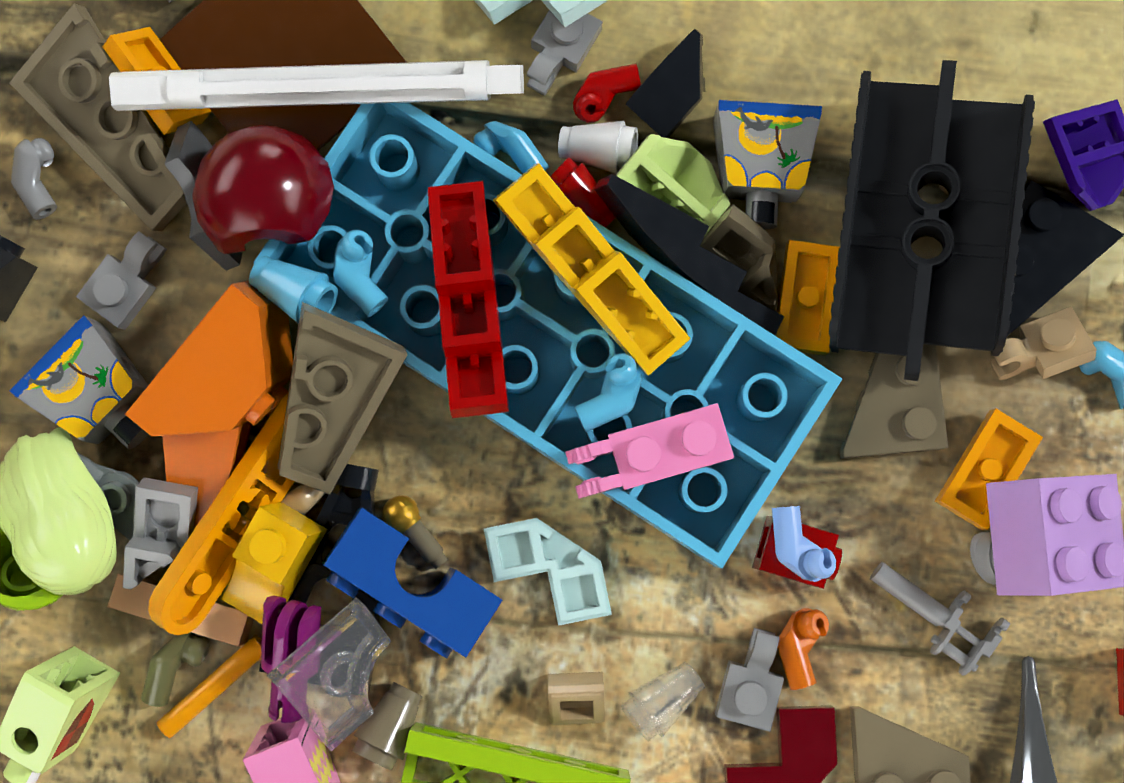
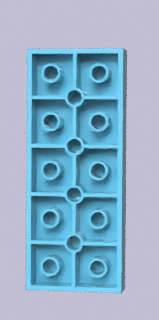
[253,103,842,569]

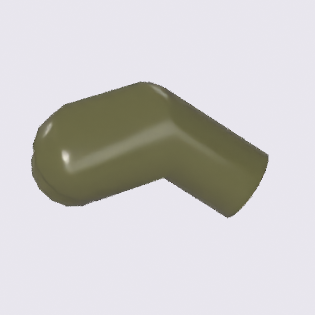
[141,632,210,707]

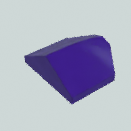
[1043,99,1124,211]

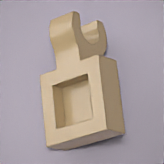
[990,306,1097,380]

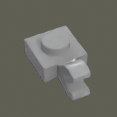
[527,10,603,96]
[76,231,167,330]
[715,627,784,732]

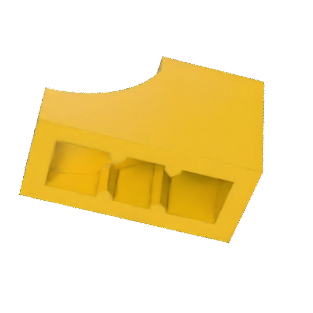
[221,502,328,624]

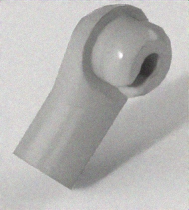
[11,138,57,220]

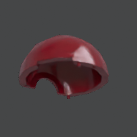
[192,125,334,254]

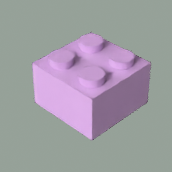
[986,474,1124,596]

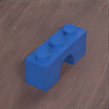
[322,508,503,659]

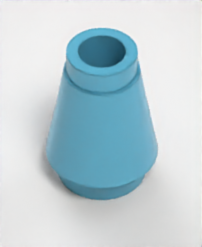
[249,256,338,324]

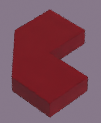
[724,705,838,783]

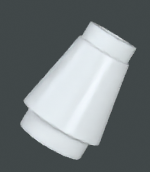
[558,121,638,174]

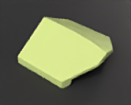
[615,134,730,236]

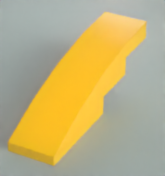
[493,163,691,376]

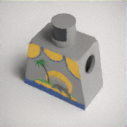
[713,100,822,230]
[9,315,149,449]

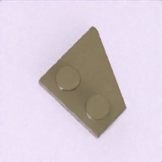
[839,344,948,459]
[850,706,971,783]

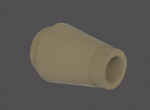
[352,682,423,771]

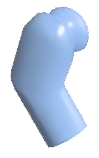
[772,506,836,582]

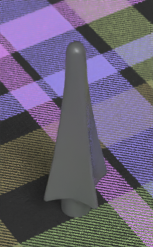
[1010,656,1058,783]

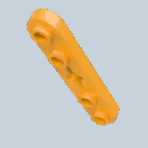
[148,393,295,635]

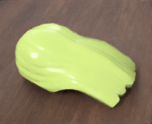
[0,427,117,595]

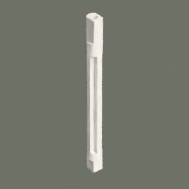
[109,60,524,111]

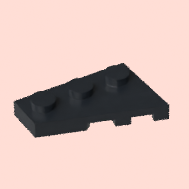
[1007,180,1124,336]

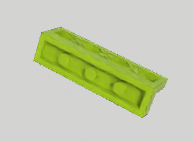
[401,722,631,783]

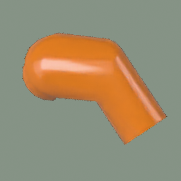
[777,608,829,690]

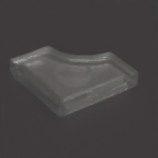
[267,597,391,752]

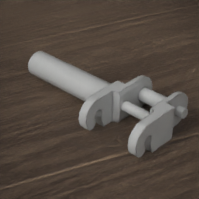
[870,562,1010,676]

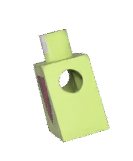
[0,646,120,783]

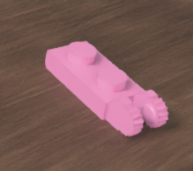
[565,403,734,499]

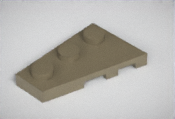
[278,302,408,494]

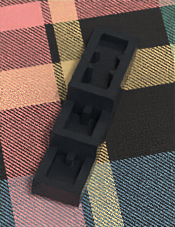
[594,174,784,335]

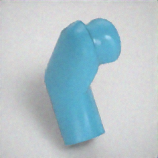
[473,121,550,174]
[574,354,642,432]

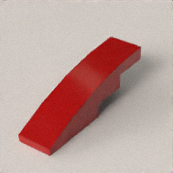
[427,181,509,419]

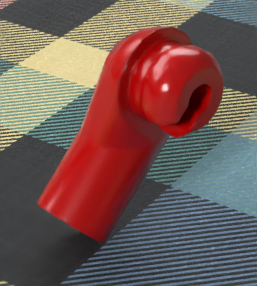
[573,63,641,123]

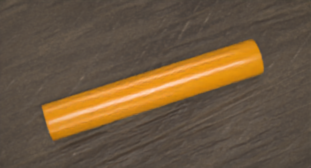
[156,635,262,738]

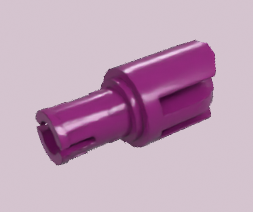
[261,595,321,723]

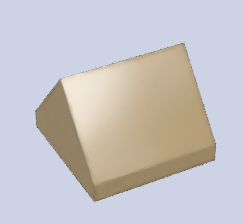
[548,672,605,725]

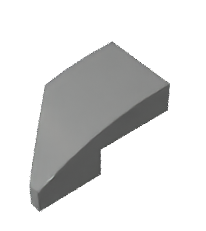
[123,477,198,590]

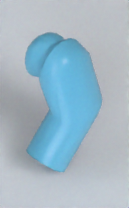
[333,230,388,317]
[1079,341,1124,409]

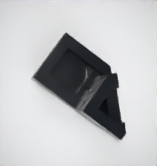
[625,29,706,138]

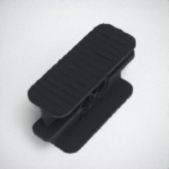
[829,60,1035,381]

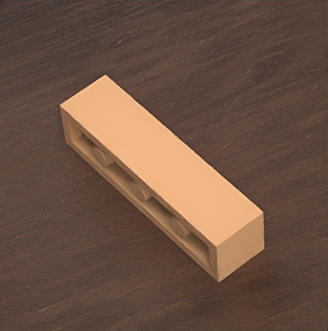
[107,573,254,646]

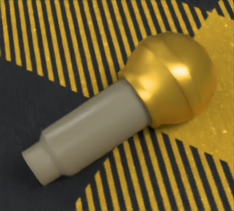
[382,495,448,569]

